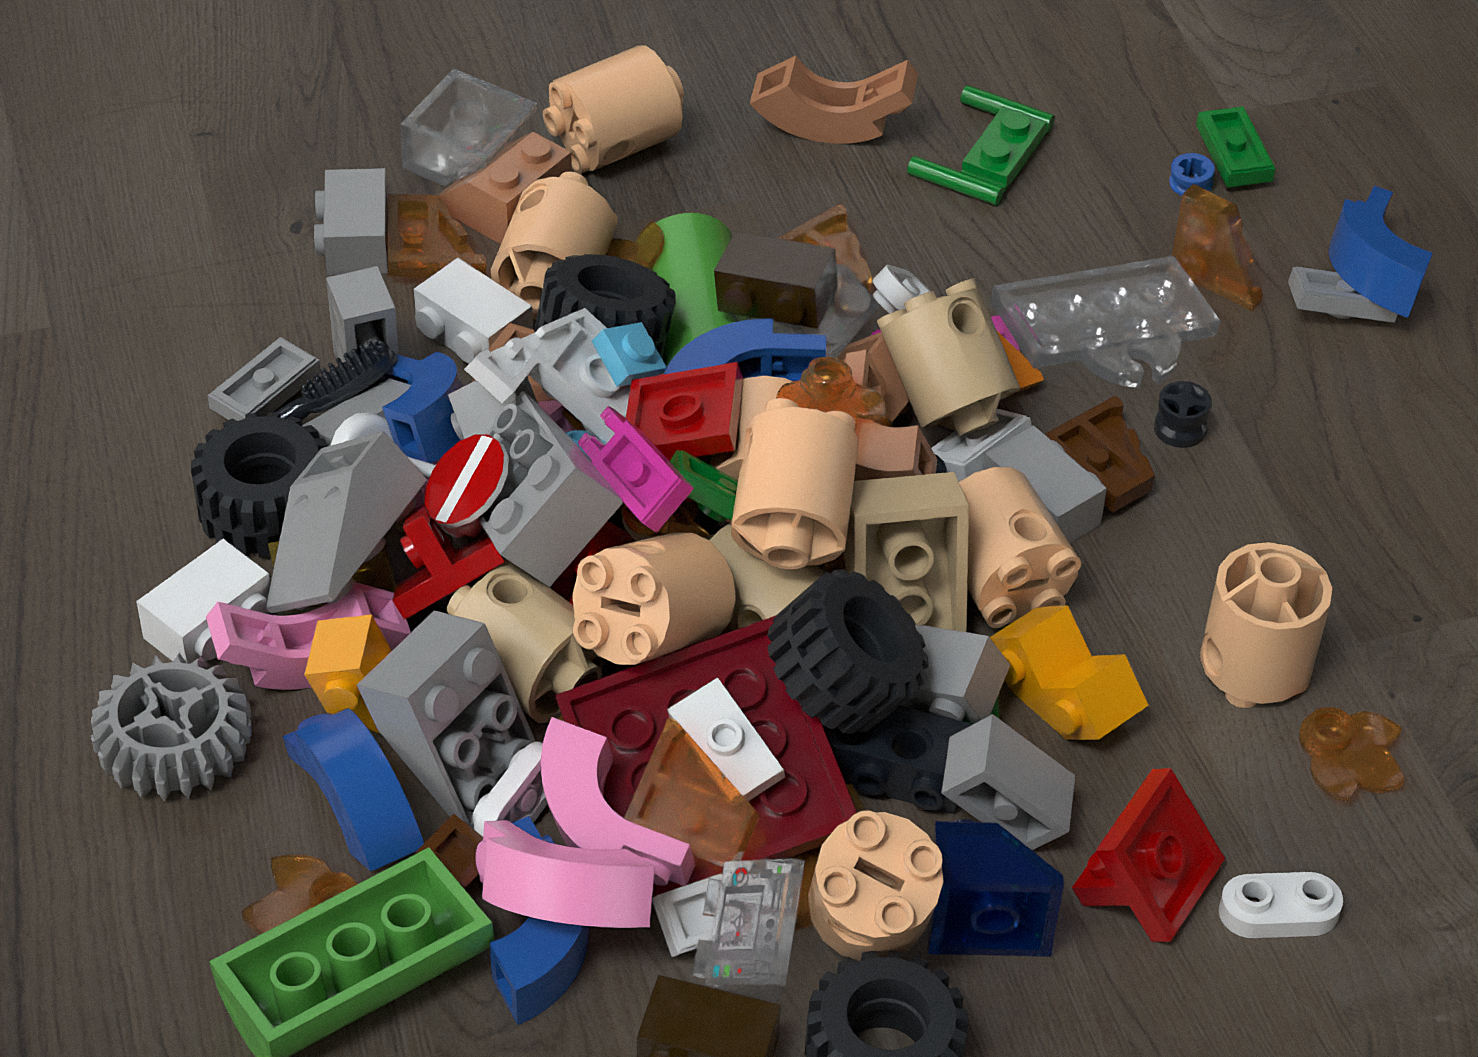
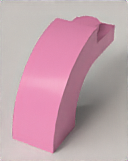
[206,582,411,690]
[541,717,695,886]
[476,820,655,928]

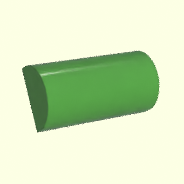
[635,213,751,374]
[209,847,494,1057]

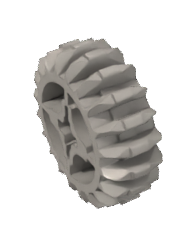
[91,653,252,801]

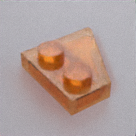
[387,194,486,278]

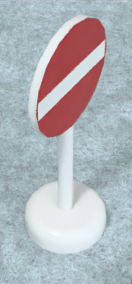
[330,412,509,527]

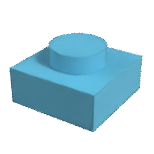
[592,322,667,387]

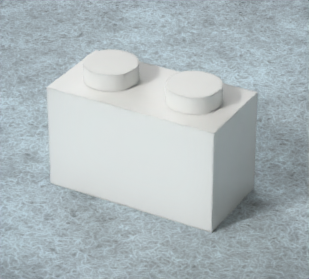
[414,258,533,363]
[136,539,270,664]

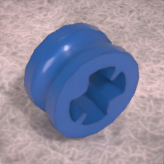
[1169,153,1215,198]

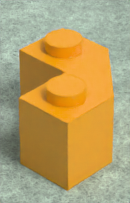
[990,605,1149,740]
[304,614,392,734]

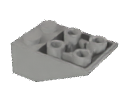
[478,391,623,587]
[266,431,427,613]
[357,611,536,829]

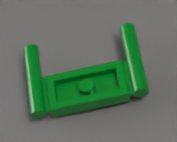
[907,85,1055,206]

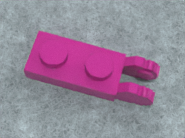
[578,406,694,533]

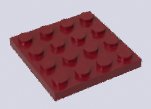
[555,616,857,908]

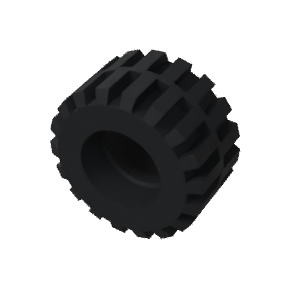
[534,254,676,358]
[191,412,328,558]
[767,569,929,734]
[804,950,969,1057]

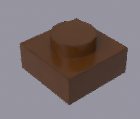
[416,813,483,892]

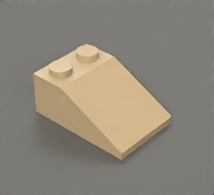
[844,472,969,632]

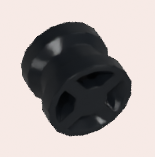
[1154,381,1212,448]

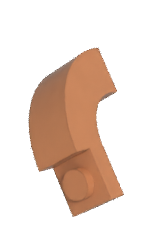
[750,56,918,144]
[819,350,937,481]

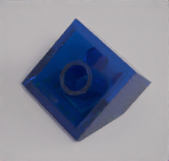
[927,819,1064,957]

